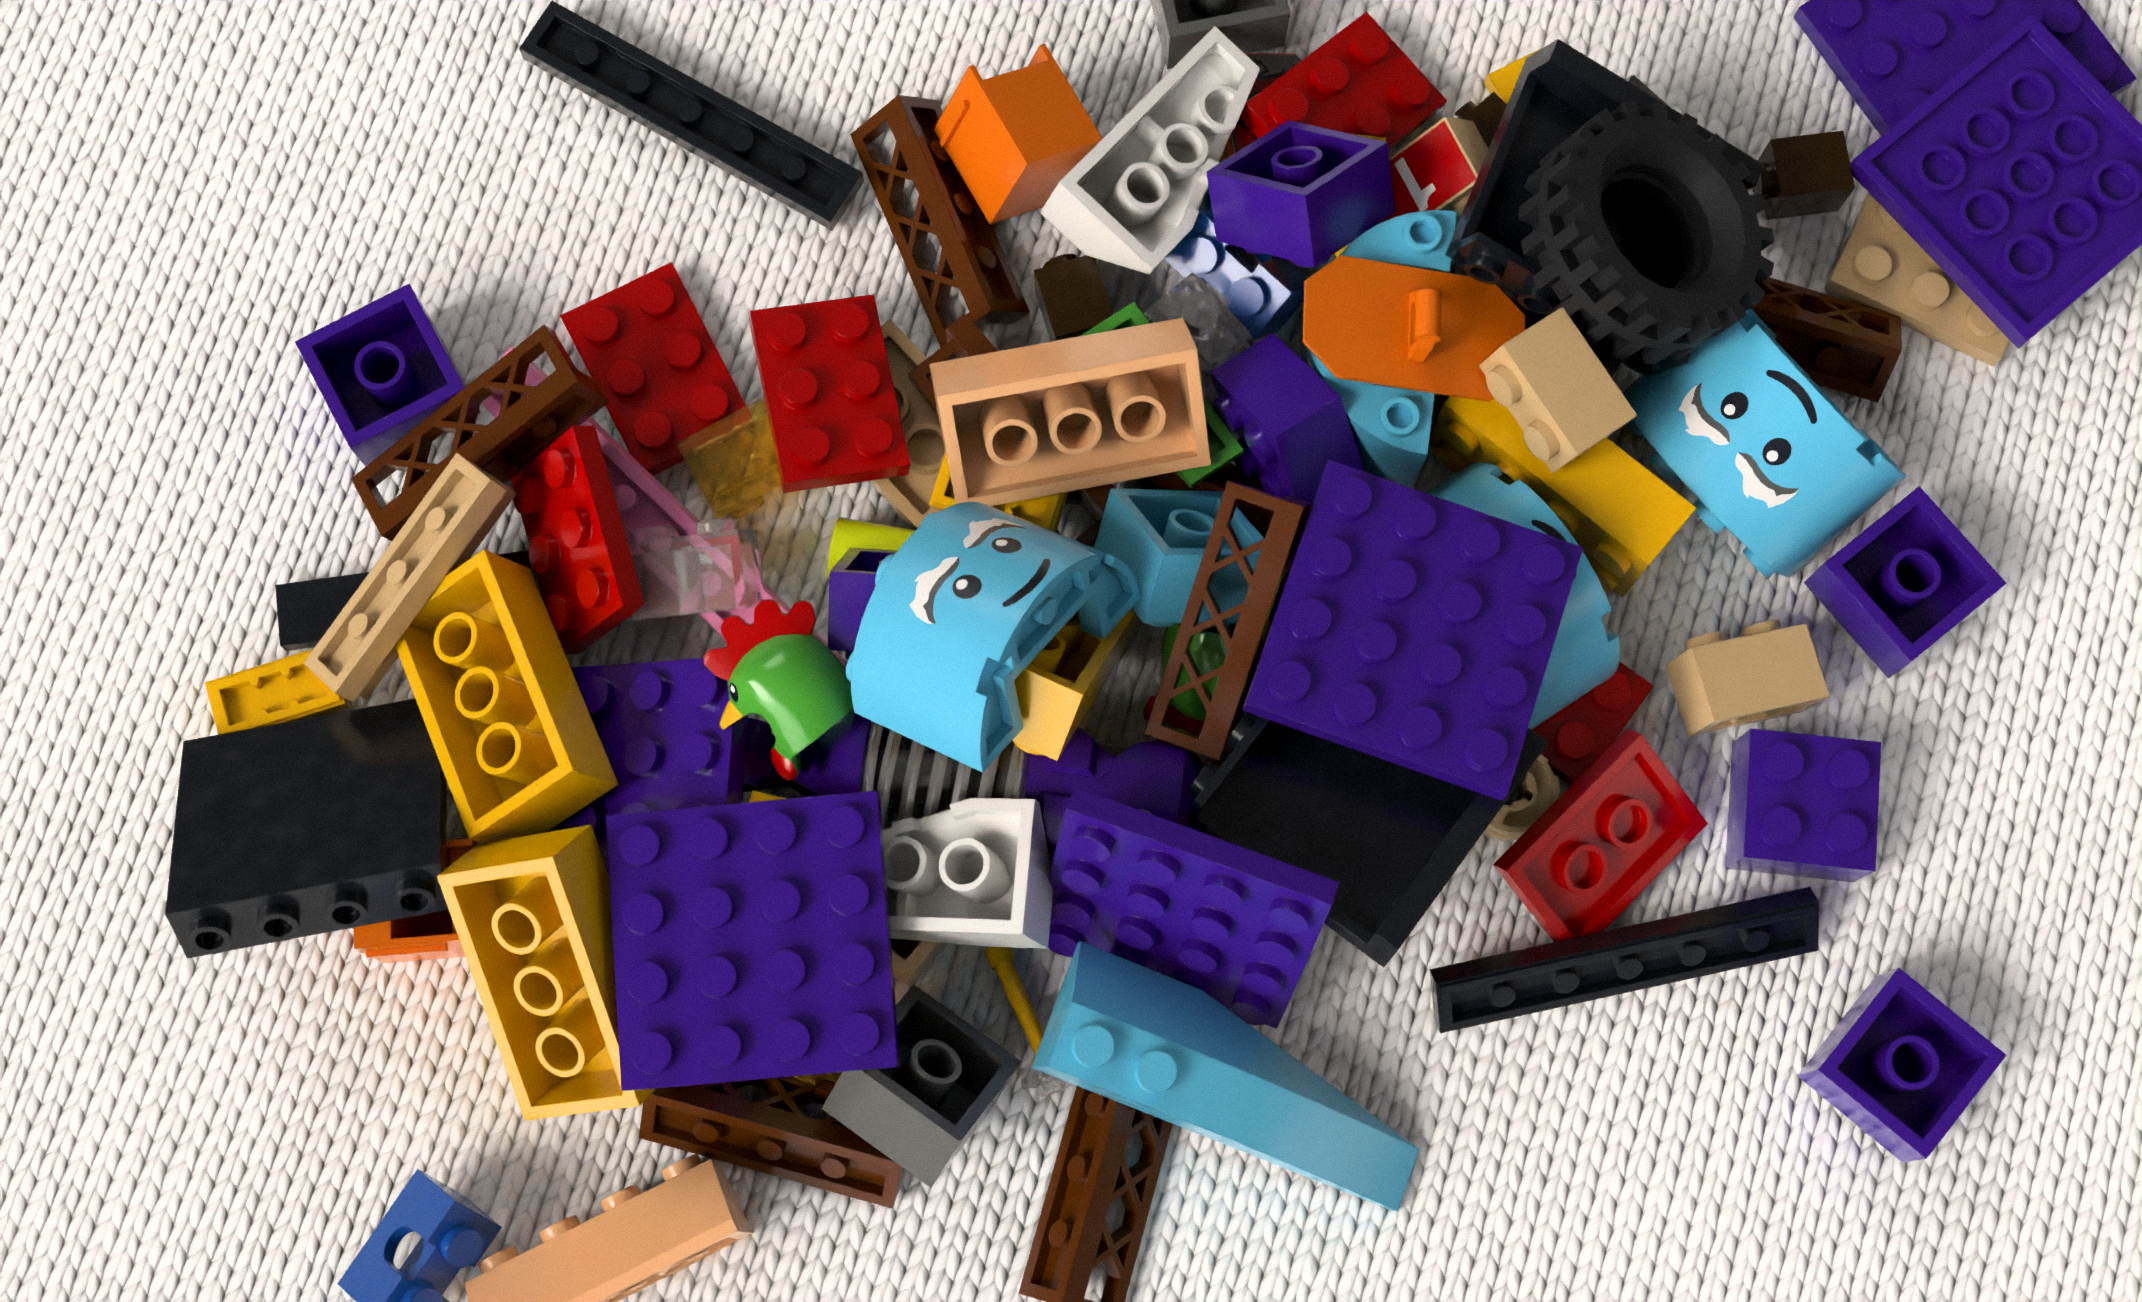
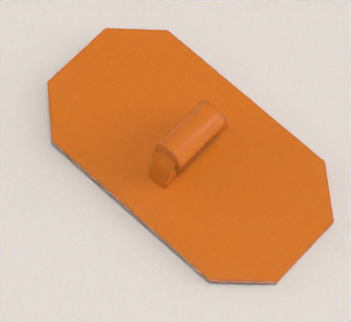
[1303,255,1525,402]

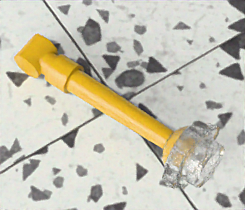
[984,946,1073,1097]

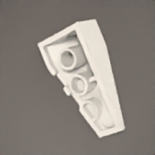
[1040,26,1260,274]
[883,798,1053,949]

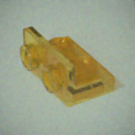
[676,397,781,519]

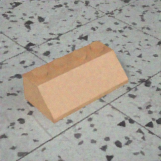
[929,317,1211,506]
[464,1154,753,1302]

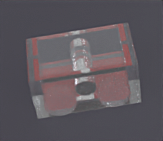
[624,518,764,621]

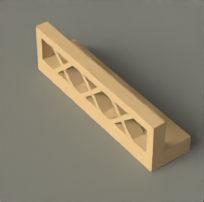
[304,453,517,702]

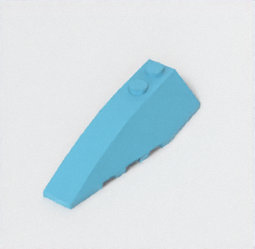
[1031,941,1419,1212]

